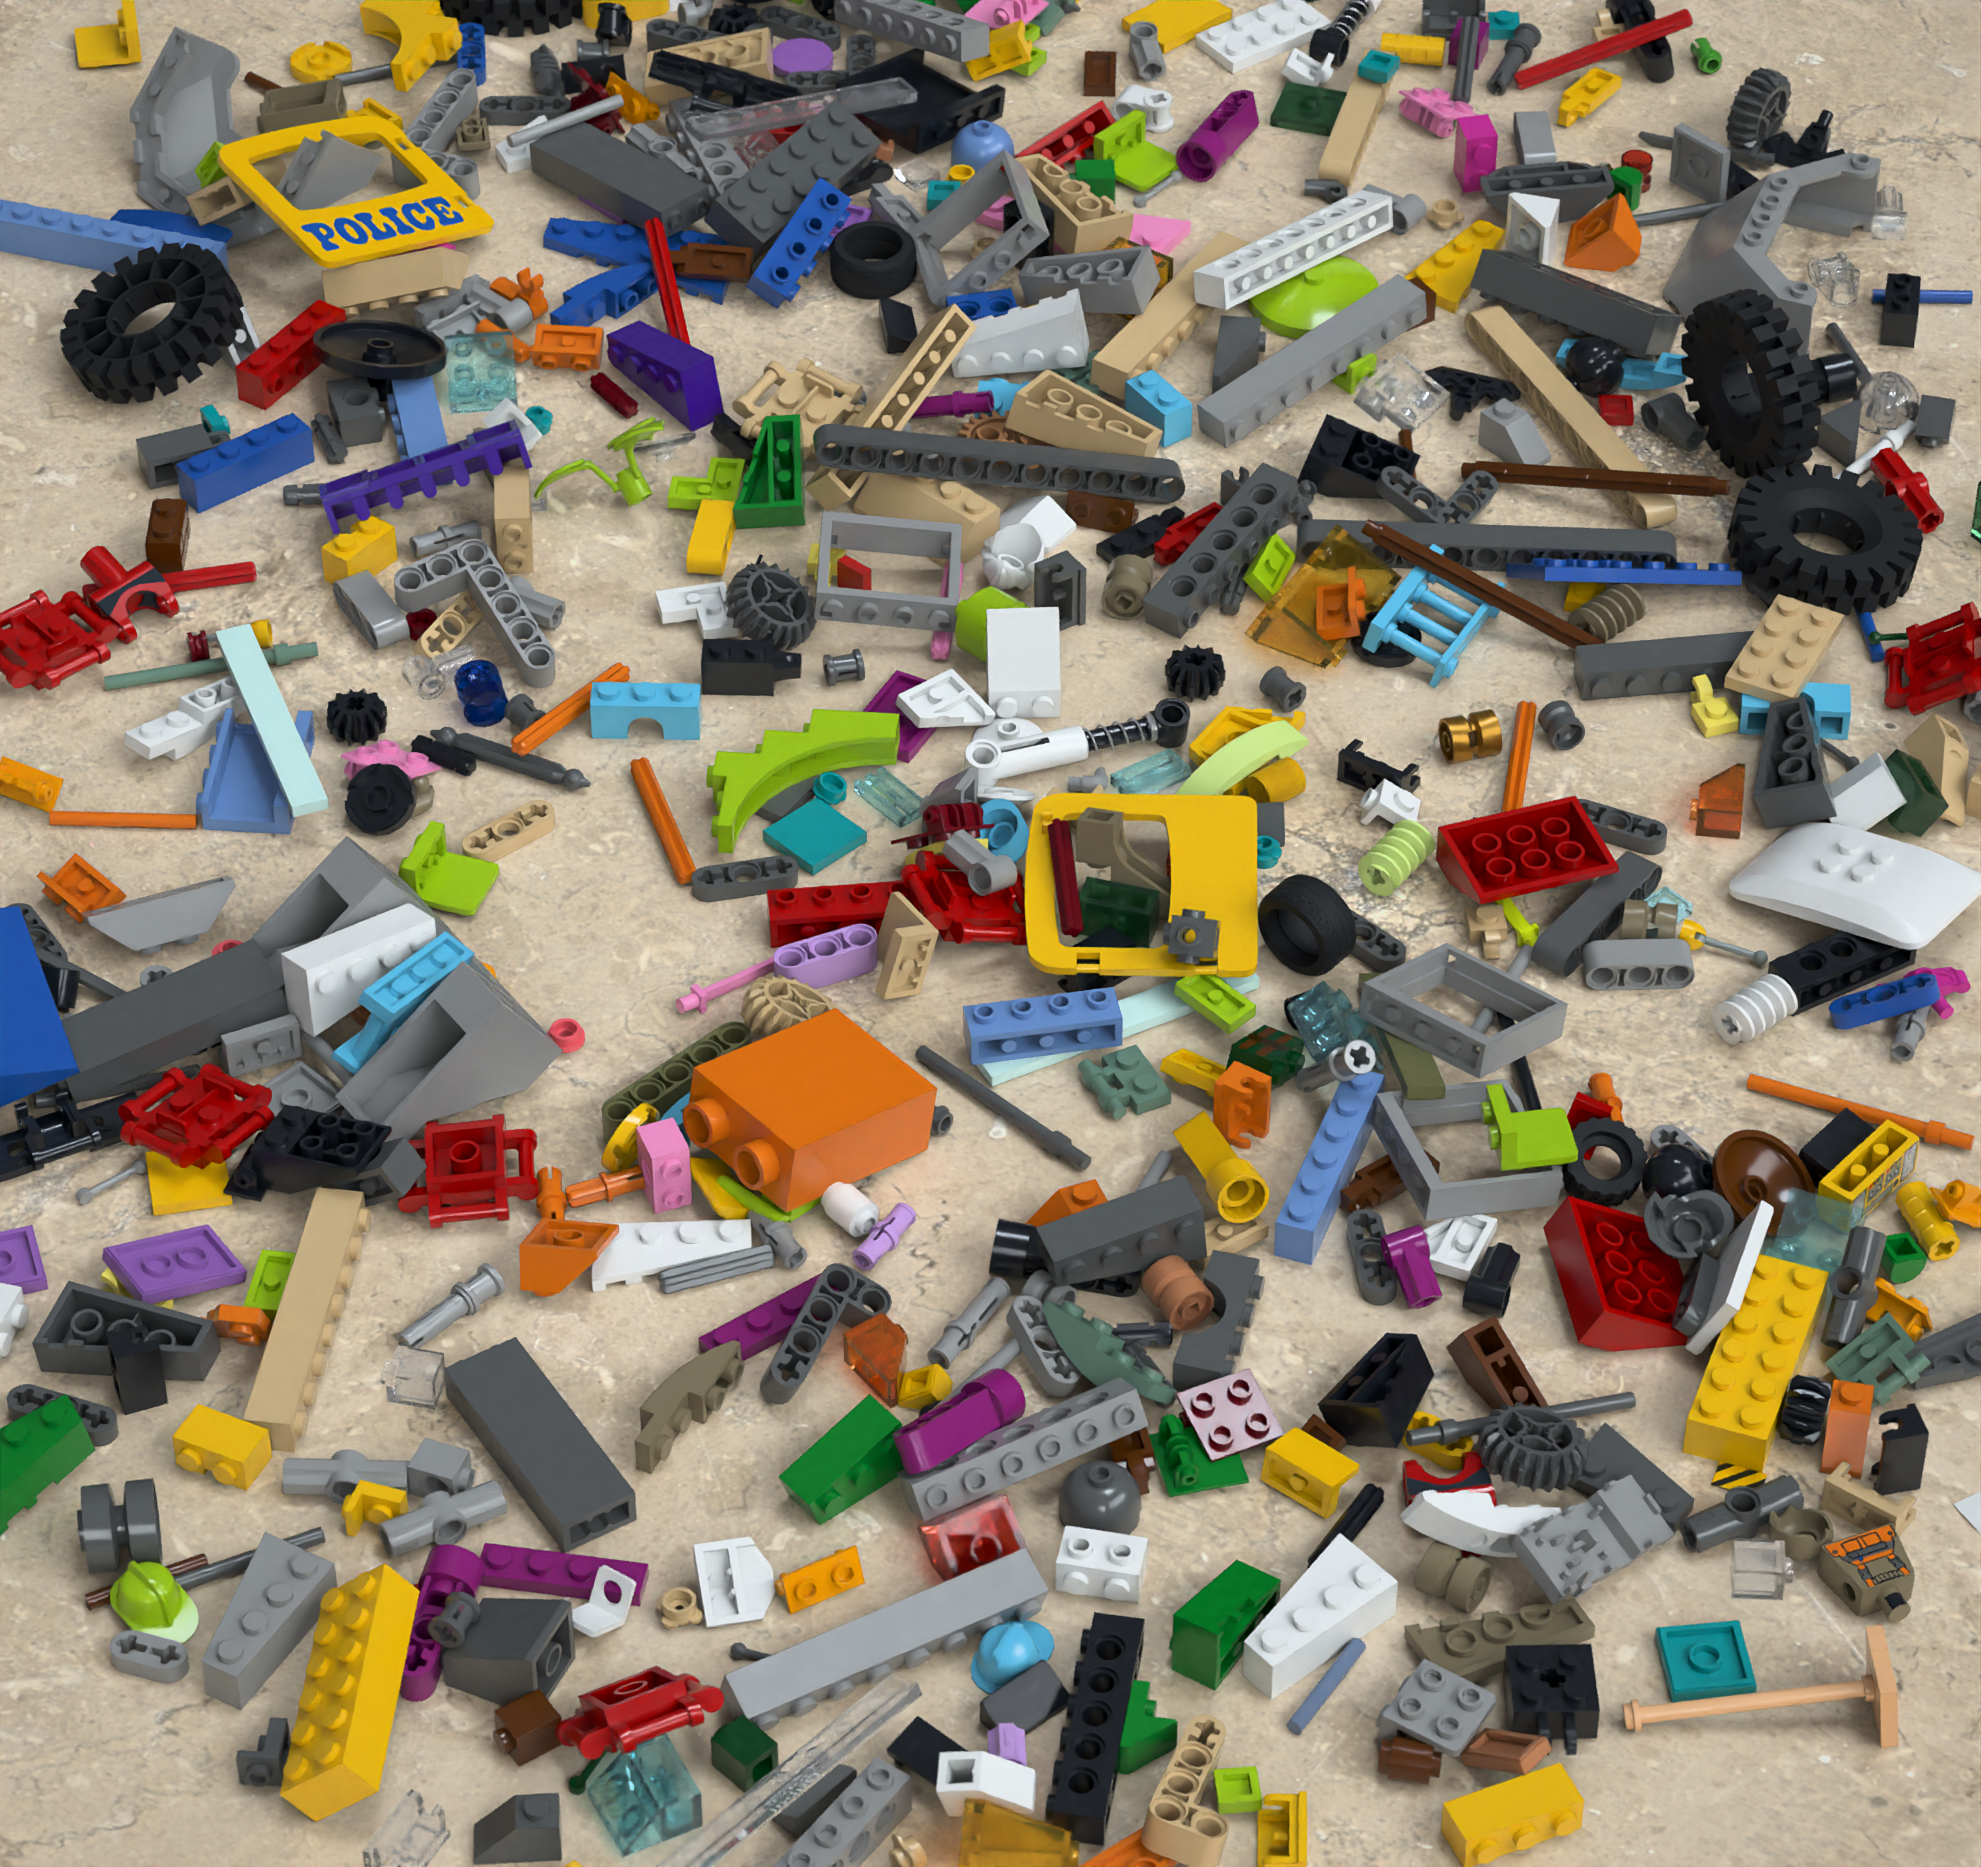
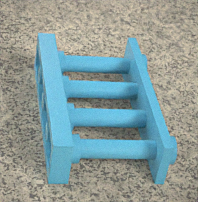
[1362,544,1506,688]
[331,931,475,1075]

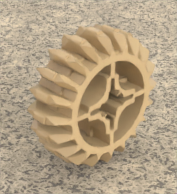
[740,975,840,1038]

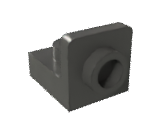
[236,1717,291,1787]

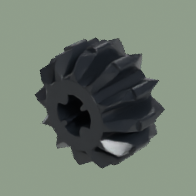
[708,3,761,35]
[1165,644,1226,702]
[326,688,388,746]
[1778,1374,1832,1446]

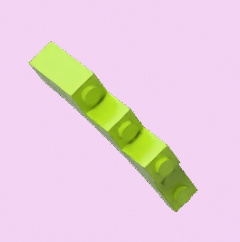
[706,709,900,853]

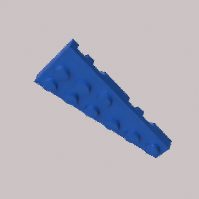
[543,218,730,305]
[1506,558,1742,585]

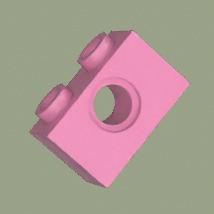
[636,1117,692,1214]

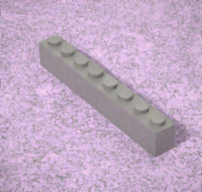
[1197,274,1427,448]
[720,1548,1049,1732]

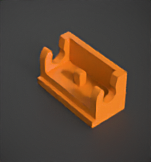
[1213,1061,1272,1149]

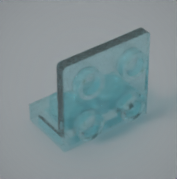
[444,331,518,414]
[1287,980,1385,1072]
[1765,1188,1867,1282]

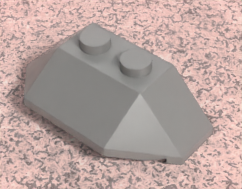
[82,875,235,954]

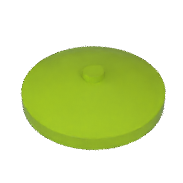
[1247,255,1379,339]

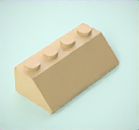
[321,247,470,318]
[853,450,1000,567]

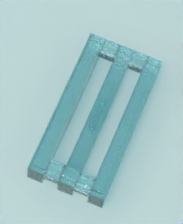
[1110,748,1191,794]
[854,767,923,828]

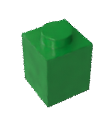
[1069,159,1116,205]

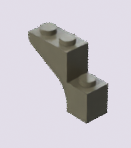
[1075,807,1171,921]

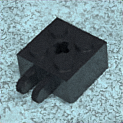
[1503,1644,1600,1756]

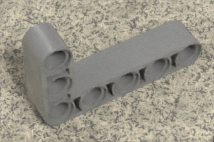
[390,68,480,200]
[394,539,556,689]

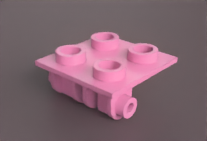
[963,0,1049,30]
[1398,87,1478,138]
[341,740,441,780]

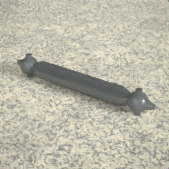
[430,727,591,790]

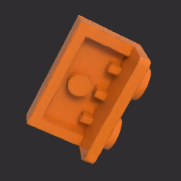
[530,324,604,372]
[1316,566,1367,641]
[36,853,127,924]

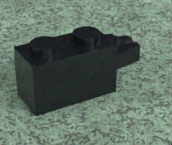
[701,638,802,696]

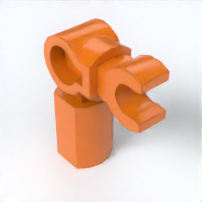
[490,267,549,321]

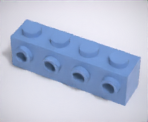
[963,987,1123,1065]

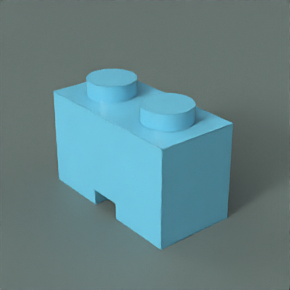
[1125,370,1192,448]

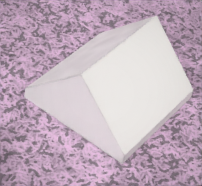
[1505,192,1560,266]

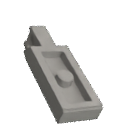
[867,183,930,239]
[414,274,490,330]

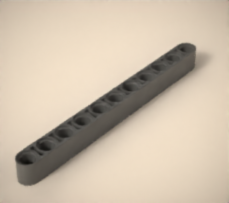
[813,424,1185,503]
[1296,519,1677,572]

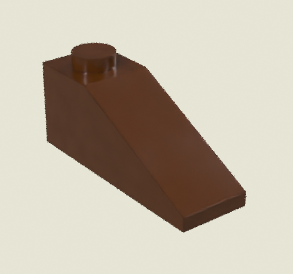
[1446,1315,1549,1409]

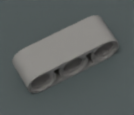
[1513,111,1556,165]
[333,570,410,650]
[1582,938,1695,991]

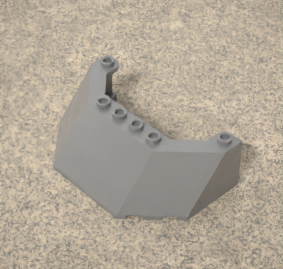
[130,26,383,249]
[1662,152,1881,357]

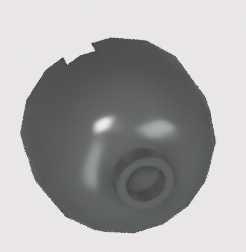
[1059,1460,1142,1535]

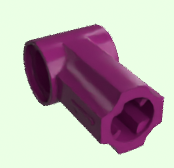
[1380,1225,1442,1309]

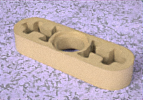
[413,590,484,667]
[462,800,555,863]

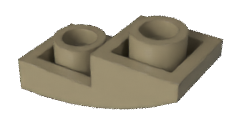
[456,117,491,151]

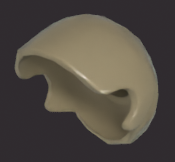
[1768,1505,1834,1561]

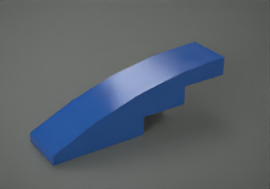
[109,209,233,243]

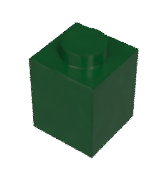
[711,1714,779,1794]

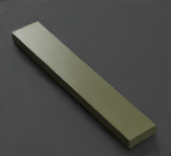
[1358,973,1446,1100]

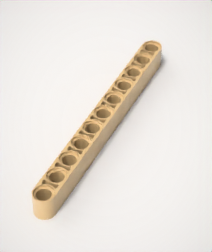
[1465,304,1677,530]

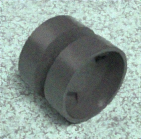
[77,1478,163,1574]

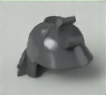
[1643,1190,1734,1261]

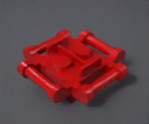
[0,589,118,691]
[1884,601,1981,716]
[899,850,1027,946]
[118,1063,275,1169]
[398,1114,539,1229]
[555,1666,724,1760]

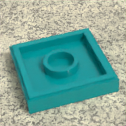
[763,797,867,876]
[1655,1620,1757,1703]

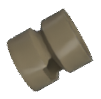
[1102,554,1153,621]
[1620,898,1678,940]
[1415,1540,1493,1613]

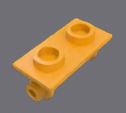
[605,72,660,125]
[0,756,64,813]
[1929,1180,1981,1229]
[1866,1277,1933,1342]
[774,1545,865,1614]

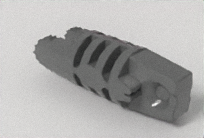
[530,44,565,97]

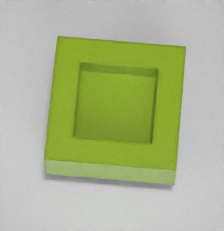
[1213,1766,1262,1814]

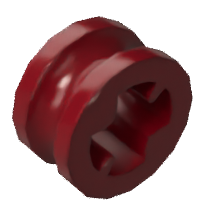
[406,608,437,641]
[187,630,210,662]

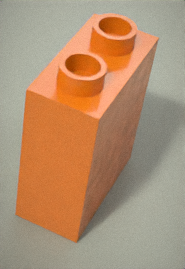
[683,1008,937,1212]

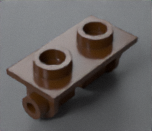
[1065,489,1139,534]

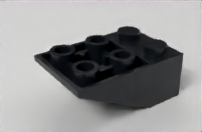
[1297,414,1421,499]
[250,1105,392,1194]

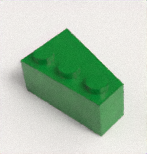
[778,1394,905,1525]

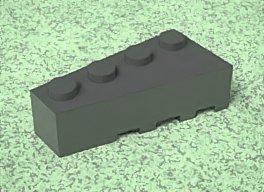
[1753,697,1837,829]
[1036,1174,1207,1287]
[32,1281,221,1381]

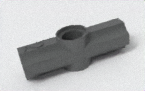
[1820,1226,1887,1350]
[1679,1475,1804,1553]

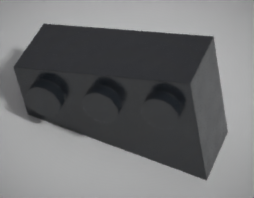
[1317,1333,1434,1448]

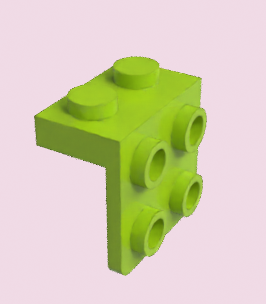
[1093,109,1179,192]
[398,821,500,916]
[1480,1083,1578,1171]

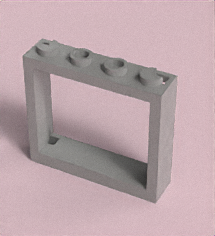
[908,150,1050,310]
[814,511,962,633]
[1358,943,1568,1079]
[1371,1079,1564,1221]

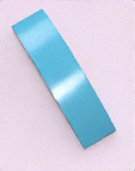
[1556,338,1688,390]

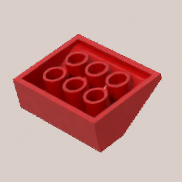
[1436,796,1619,905]
[1543,1196,1688,1352]

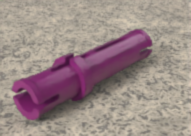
[910,390,995,419]

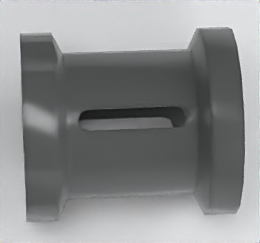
[577,39,610,61]
[822,649,865,686]
[1259,666,1307,712]
[504,694,546,732]
[428,1592,482,1649]

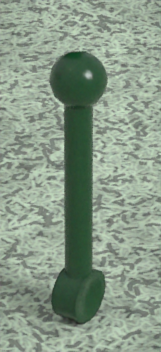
[1868,631,1932,645]
[568,1749,608,1795]

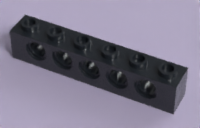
[1045,1612,1145,1846]

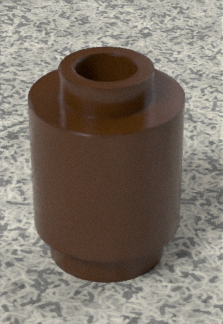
[1378,1736,1443,1785]

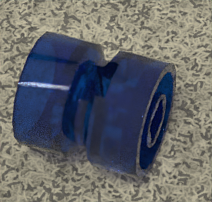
[454,659,509,727]

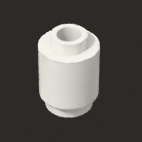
[821,1182,879,1237]

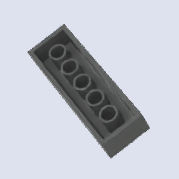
[704,99,882,263]
[1470,249,1682,358]

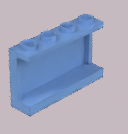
[196,708,315,835]

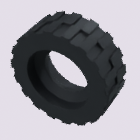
[1560,1117,1648,1207]

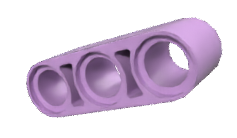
[773,924,878,989]

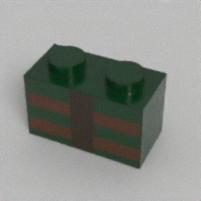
[1226,1025,1305,1091]

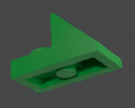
[1119,1680,1178,1775]

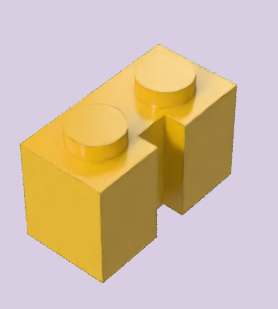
[321,514,398,584]
[172,1404,272,1491]

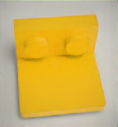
[74,0,142,68]

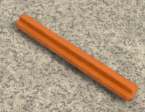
[510,662,630,757]
[1501,700,1537,812]
[630,757,696,885]

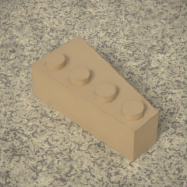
[1007,153,1134,254]
[1005,369,1163,477]

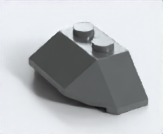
[1480,161,1614,223]

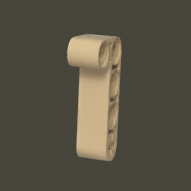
[1141,1715,1229,1867]

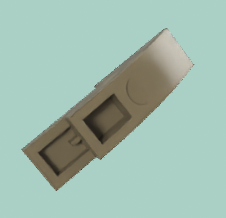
[635,1340,744,1474]

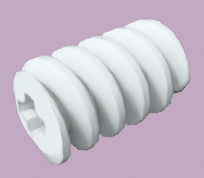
[1712,974,1798,1045]

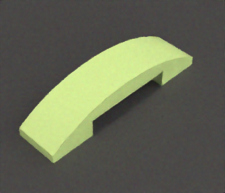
[1175,720,1309,795]

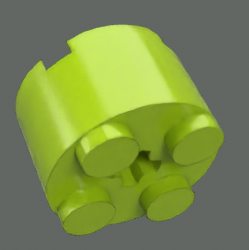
[955,586,1030,663]

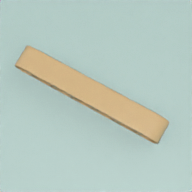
[1318,48,1398,187]

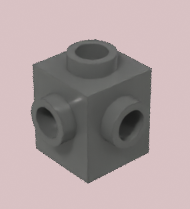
[1163,909,1221,964]

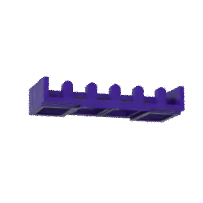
[318,419,533,534]

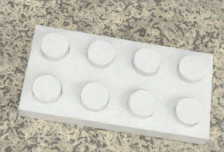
[1195,0,1332,74]

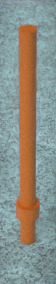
[1747,1074,1975,1151]

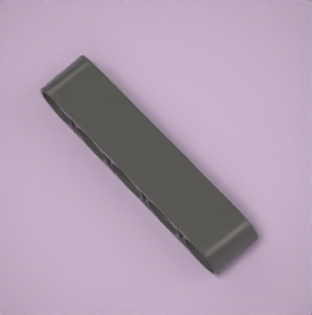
[1531,851,1663,977]

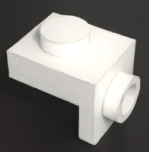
[1281,48,1335,93]
[482,397,542,451]
[1360,779,1421,826]

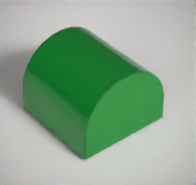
[1607,166,1642,212]
[1880,1232,1928,1284]

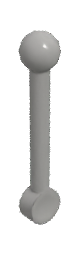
[1133,170,1182,208]
[75,1159,147,1205]

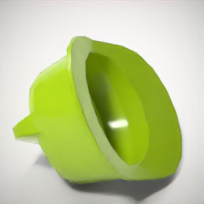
[110,1560,199,1644]

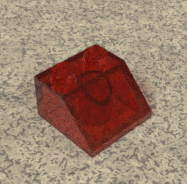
[917,1494,1031,1582]

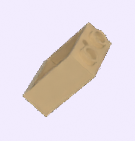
[494,466,533,573]

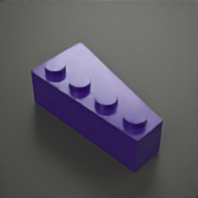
[606,320,724,432]

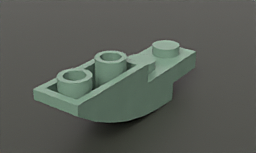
[1042,1300,1176,1405]

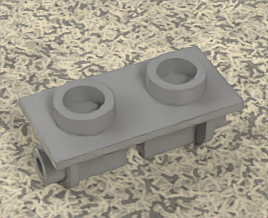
[424,300,487,351]

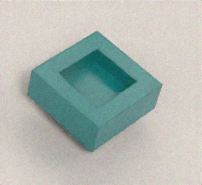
[1487,10,1520,40]
[1358,49,1400,84]
[927,180,961,210]
[200,404,230,435]

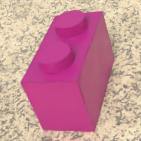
[1453,114,1498,193]

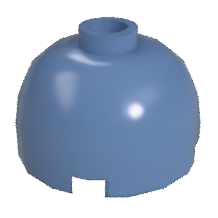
[951,120,1015,174]

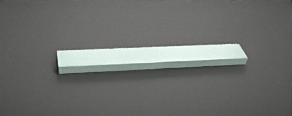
[215,623,329,818]
[976,964,1260,1087]

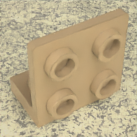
[875,891,939,1000]

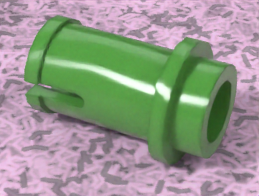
[1690,37,1722,73]

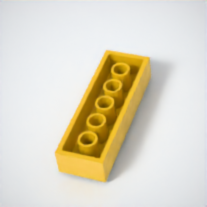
[1683,1254,1830,1473]
[280,1563,420,1822]

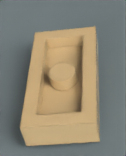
[1196,1215,1269,1269]

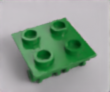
[1149,1414,1249,1497]

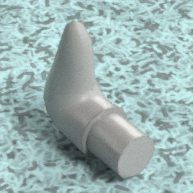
[1067,767,1109,793]

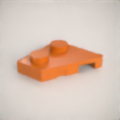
[200,1304,273,1347]

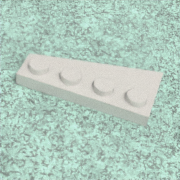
[592,1219,752,1292]

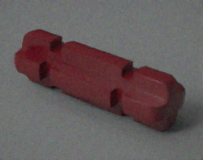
[590,372,638,419]

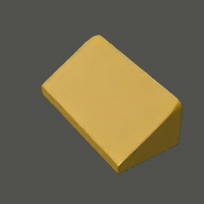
[690,1156,750,1220]

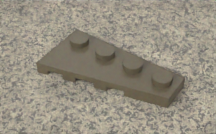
[1404,1598,1595,1683]

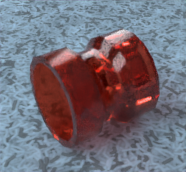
[1620,149,1653,194]

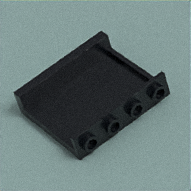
[834,48,1006,155]

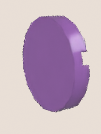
[772,38,833,78]

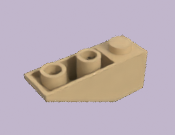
[1903,713,1969,827]

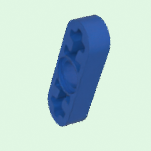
[457,22,487,86]
[1829,973,1941,1030]

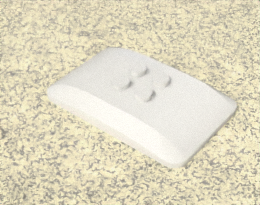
[1729,823,1981,950]

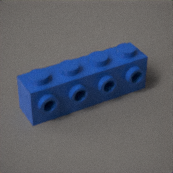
[745,177,853,309]
[176,413,315,514]

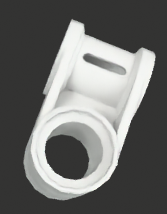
[1110,84,1174,133]

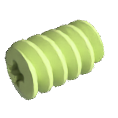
[1358,820,1435,896]

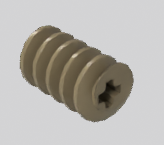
[1568,583,1646,642]

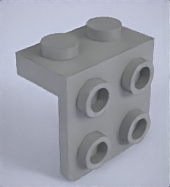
[1376,1659,1496,1756]

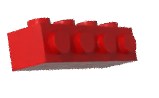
[999,100,1116,172]
[235,299,346,410]
[767,880,920,948]

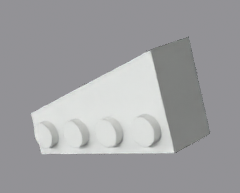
[951,288,1089,378]
[281,903,436,1037]
[1242,1533,1398,1700]

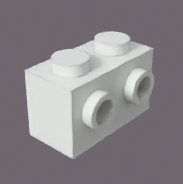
[1056,1525,1148,1603]

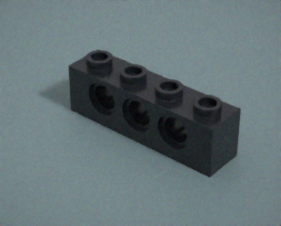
[1768,930,1917,1016]

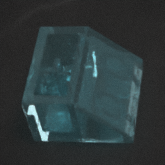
[587,1734,703,1857]

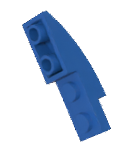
[550,261,658,327]

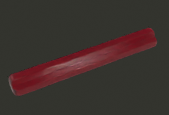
[1048,818,1084,938]

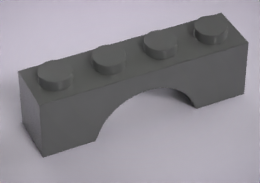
[1172,1250,1265,1392]

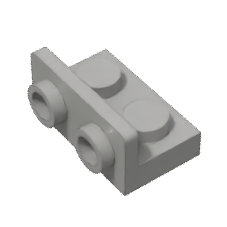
[218,1013,303,1077]

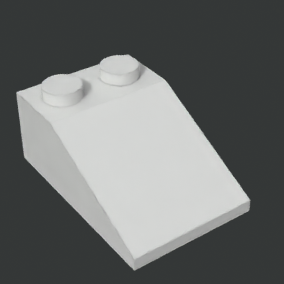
[986,607,1061,719]

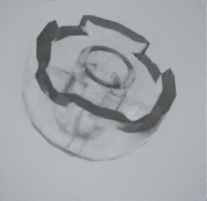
[1853,371,1920,435]

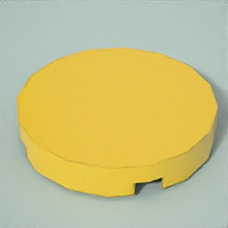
[290,41,353,84]
[601,1103,660,1173]

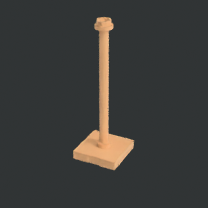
[1623,1625,1898,1748]

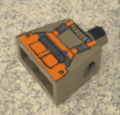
[1817,1523,1915,1622]

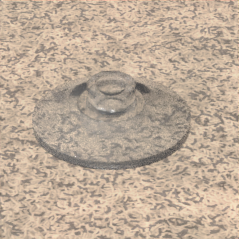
[633,433,696,462]

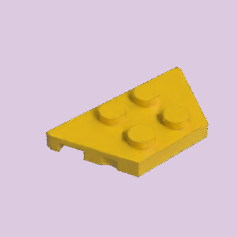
[1189,706,1306,795]

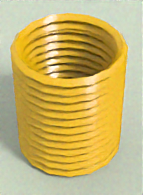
[1247,757,1306,803]

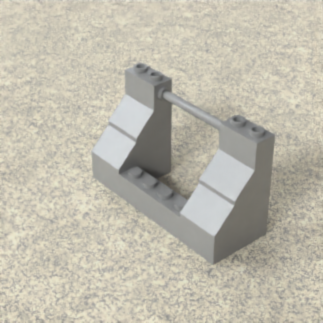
[248,836,563,1143]

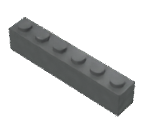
[1573,631,1754,701]

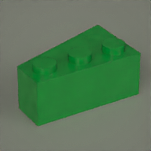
[733,414,806,529]
[0,1394,95,1535]
[1169,1560,1281,1691]

